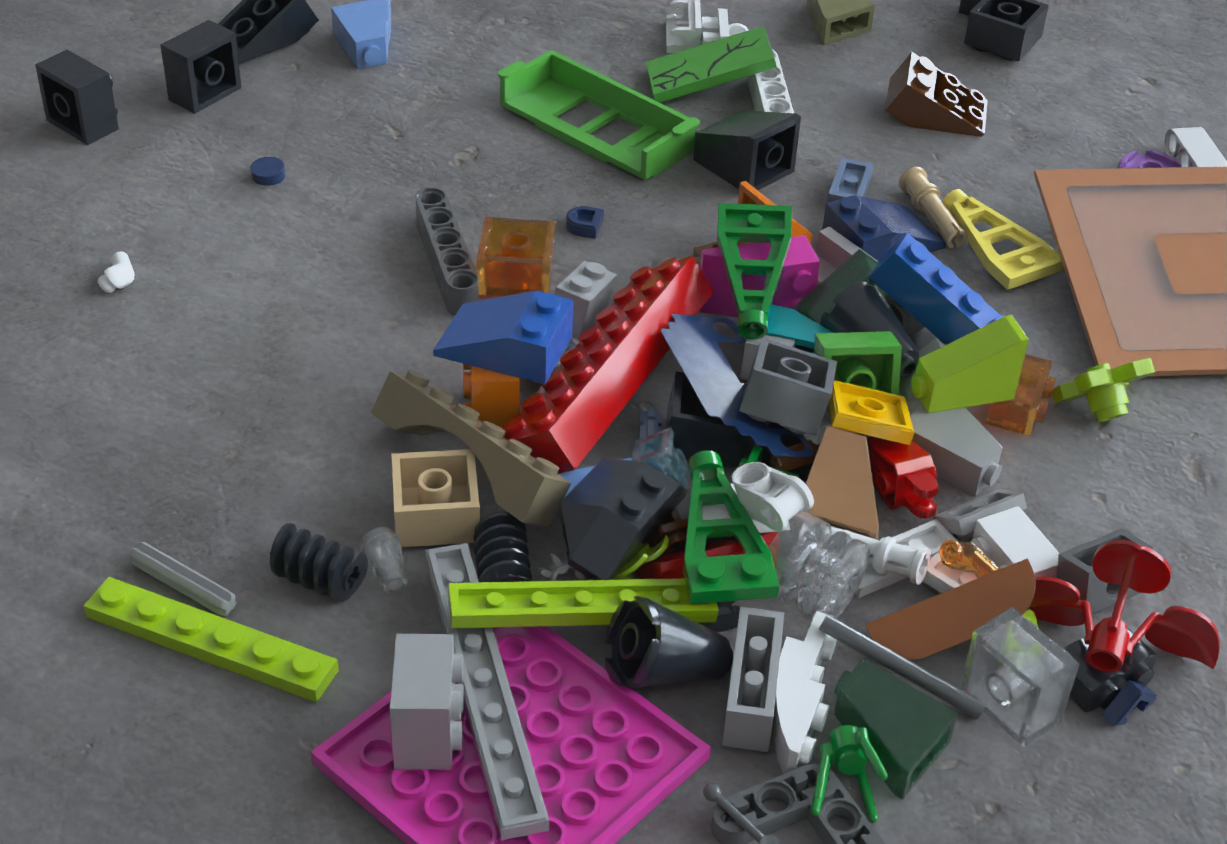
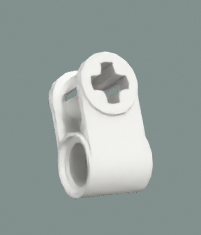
[732,462,814,532]

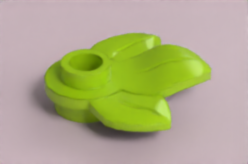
[612,535,669,580]

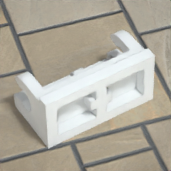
[666,0,701,53]

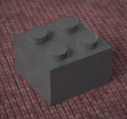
[739,337,837,436]

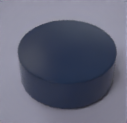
[250,157,286,186]

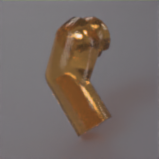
[939,540,1001,578]

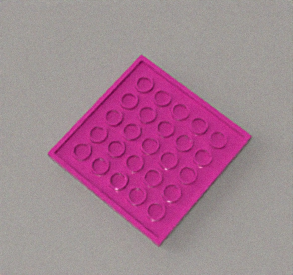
[311,626,711,844]

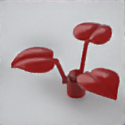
[1027,540,1220,673]

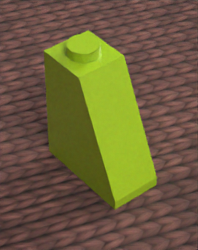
[911,315,1029,413]

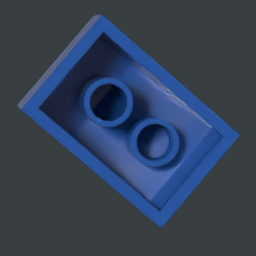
[433,291,574,384]

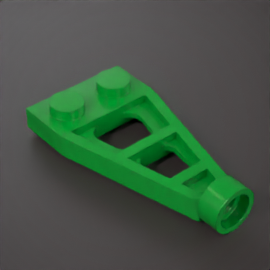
[717,203,792,339]
[683,451,780,604]

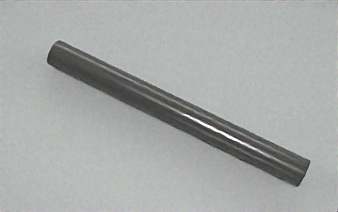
[819,614,986,719]

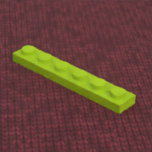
[83,577,339,703]
[448,578,719,628]

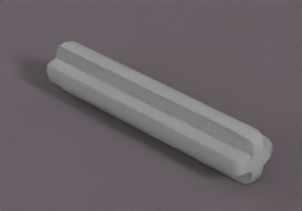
[129,542,237,616]

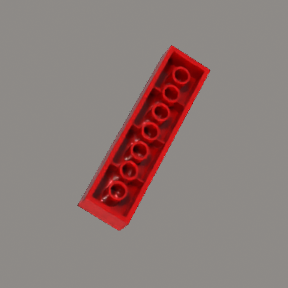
[502,256,714,474]

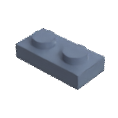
[827,158,874,203]

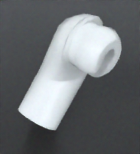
[98,252,134,293]

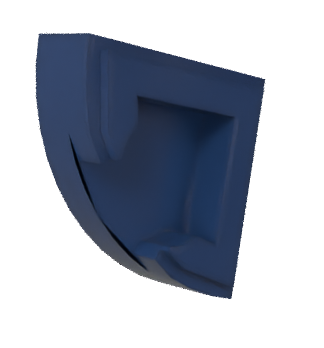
[1101,681,1157,726]

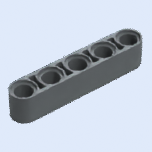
[415,187,479,316]

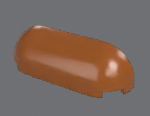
[865,558,1036,660]

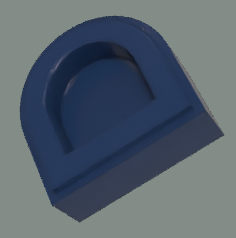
[566,206,604,239]

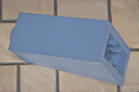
[331,0,392,69]

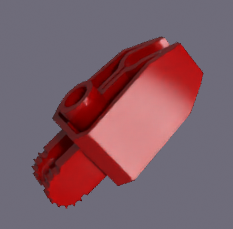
[866,436,939,520]

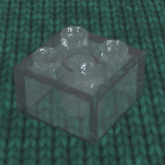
[959,607,1080,747]

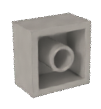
[390,634,464,770]

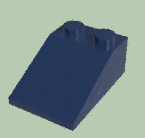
[822,195,945,261]

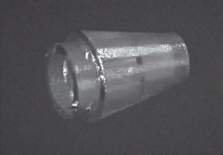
[360,527,408,593]

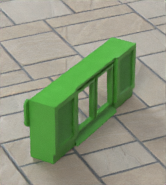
[498,50,700,180]

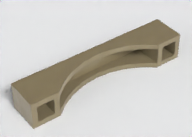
[371,370,571,527]

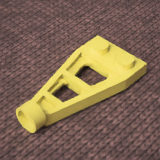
[942,189,1064,290]

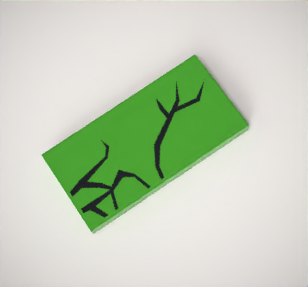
[646,26,777,103]

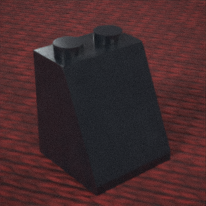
[693,110,801,190]

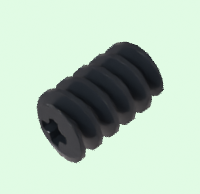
[473,512,532,582]
[270,523,368,602]

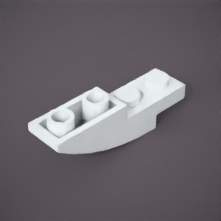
[772,611,837,774]

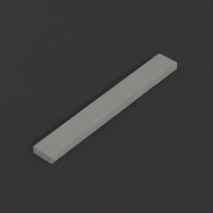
[425,543,549,840]

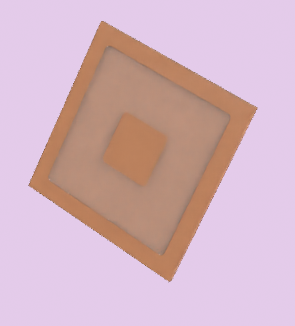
[1034,167,1227,376]

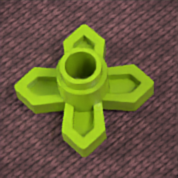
[1050,358,1155,422]

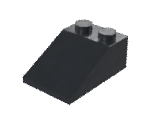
[218,0,319,63]

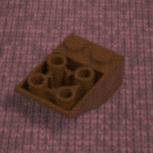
[885,52,987,137]

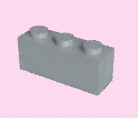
[722,606,785,752]

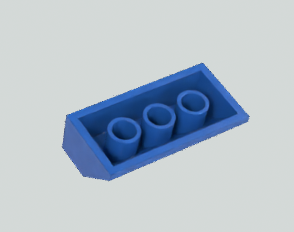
[868,233,1003,345]

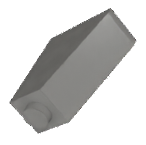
[910,404,1003,497]

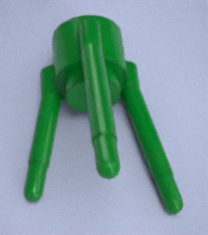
[810,725,888,823]

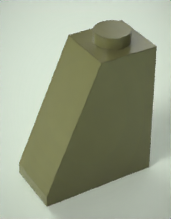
[807,0,875,45]

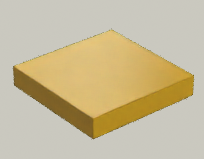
[828,380,914,445]

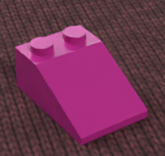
[699,235,820,319]

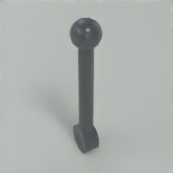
[703,783,779,844]

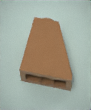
[796,426,879,540]

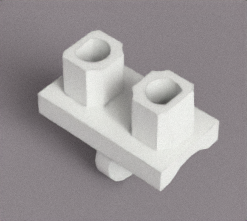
[701,8,748,45]

